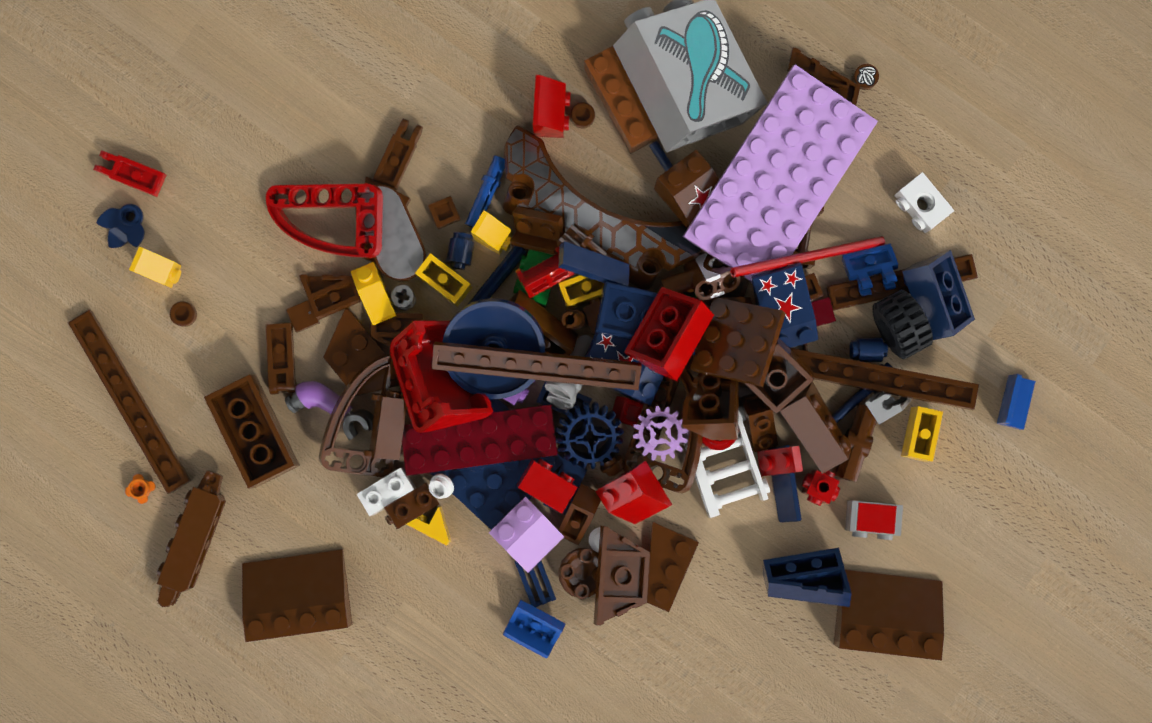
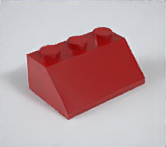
[624,287,714,381]

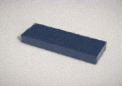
[558,241,629,286]

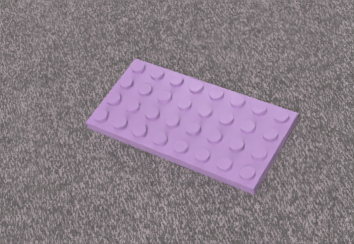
[682,65,878,282]

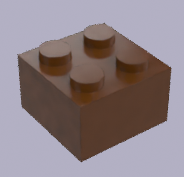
[745,338,814,414]

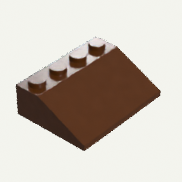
[242,549,353,642]
[833,569,944,661]

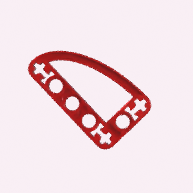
[266,183,383,258]

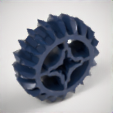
[555,401,624,469]

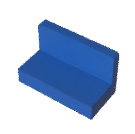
[997,374,1036,430]

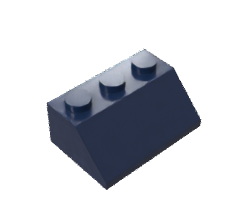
[902,250,975,340]

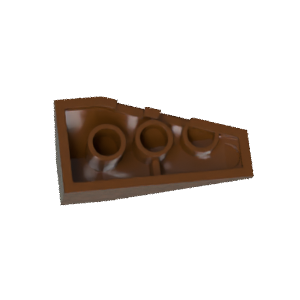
[682,373,739,440]

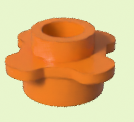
[125,474,156,504]

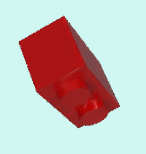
[517,458,578,514]

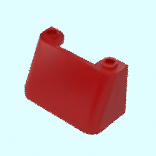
[390,321,493,433]

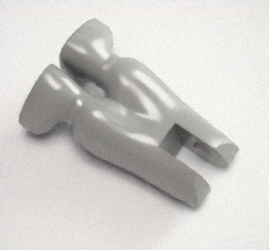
[545,335,592,410]

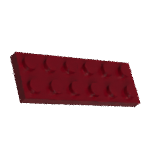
[402,405,558,476]

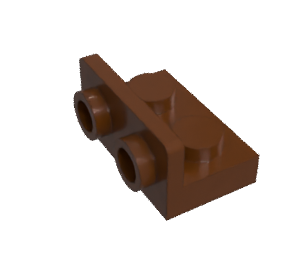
[510,206,565,255]

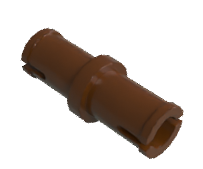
[562,310,589,330]

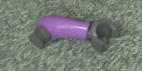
[285,381,374,440]

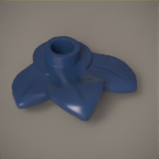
[96,204,145,248]

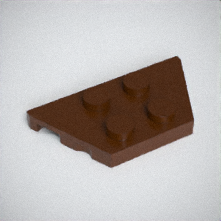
[323,308,399,396]
[594,525,650,626]

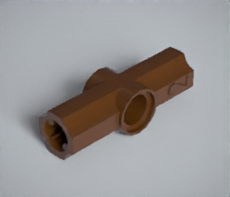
[835,404,877,483]

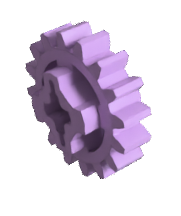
[633,406,688,462]

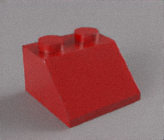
[533,75,571,138]
[595,461,673,524]

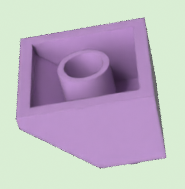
[489,497,564,573]

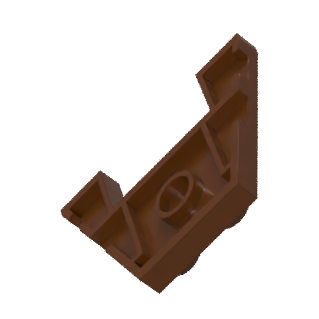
[787,47,860,106]

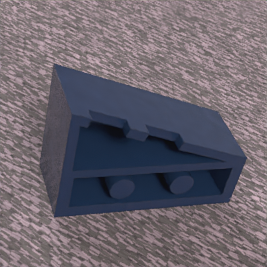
[763,547,852,607]

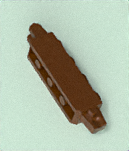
[157,471,226,607]

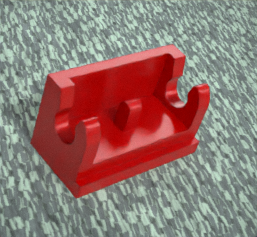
[515,246,574,298]

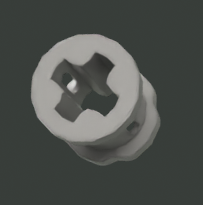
[391,285,416,310]

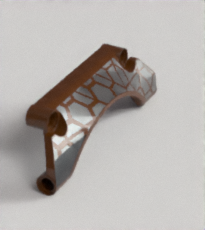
[503,125,703,290]

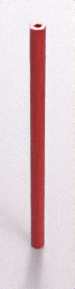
[730,236,885,278]

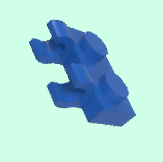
[842,243,899,296]

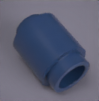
[446,232,475,270]
[849,337,888,363]

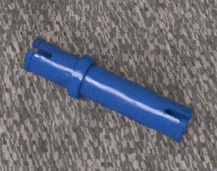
[465,155,505,228]

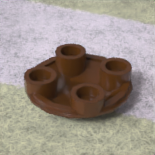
[559,548,598,599]

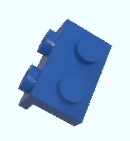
[503,600,566,658]

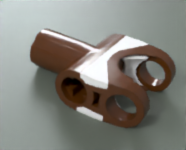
[661,253,740,300]

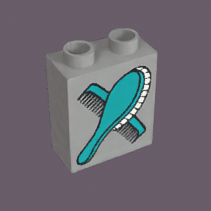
[613,0,768,153]

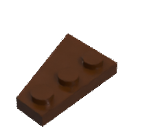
[647,522,699,612]

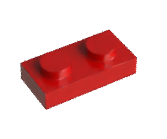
[757,446,803,477]

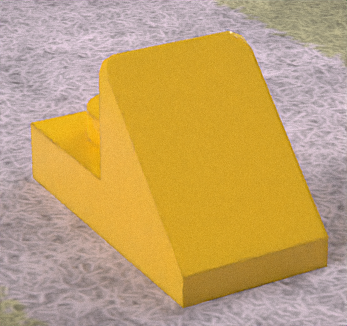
[406,506,451,546]

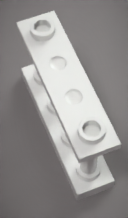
[681,406,770,518]

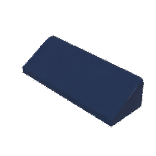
[768,445,802,523]

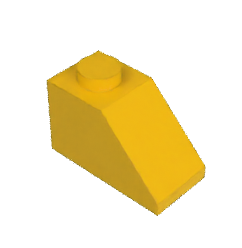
[471,210,512,255]
[129,247,181,288]
[350,262,397,325]

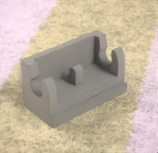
[865,392,911,424]

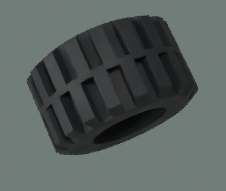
[872,289,933,359]

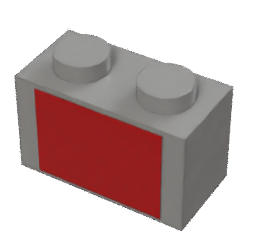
[845,500,903,540]

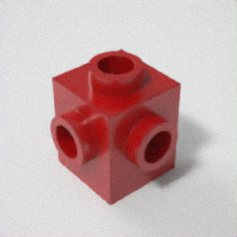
[801,470,841,506]

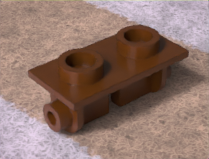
[384,483,439,529]

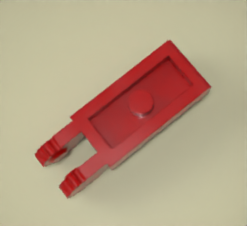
[93,150,167,197]

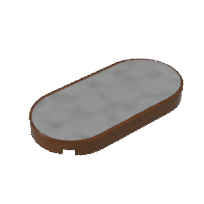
[355,185,426,281]

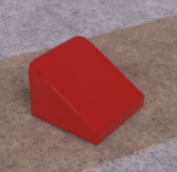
[612,396,644,427]

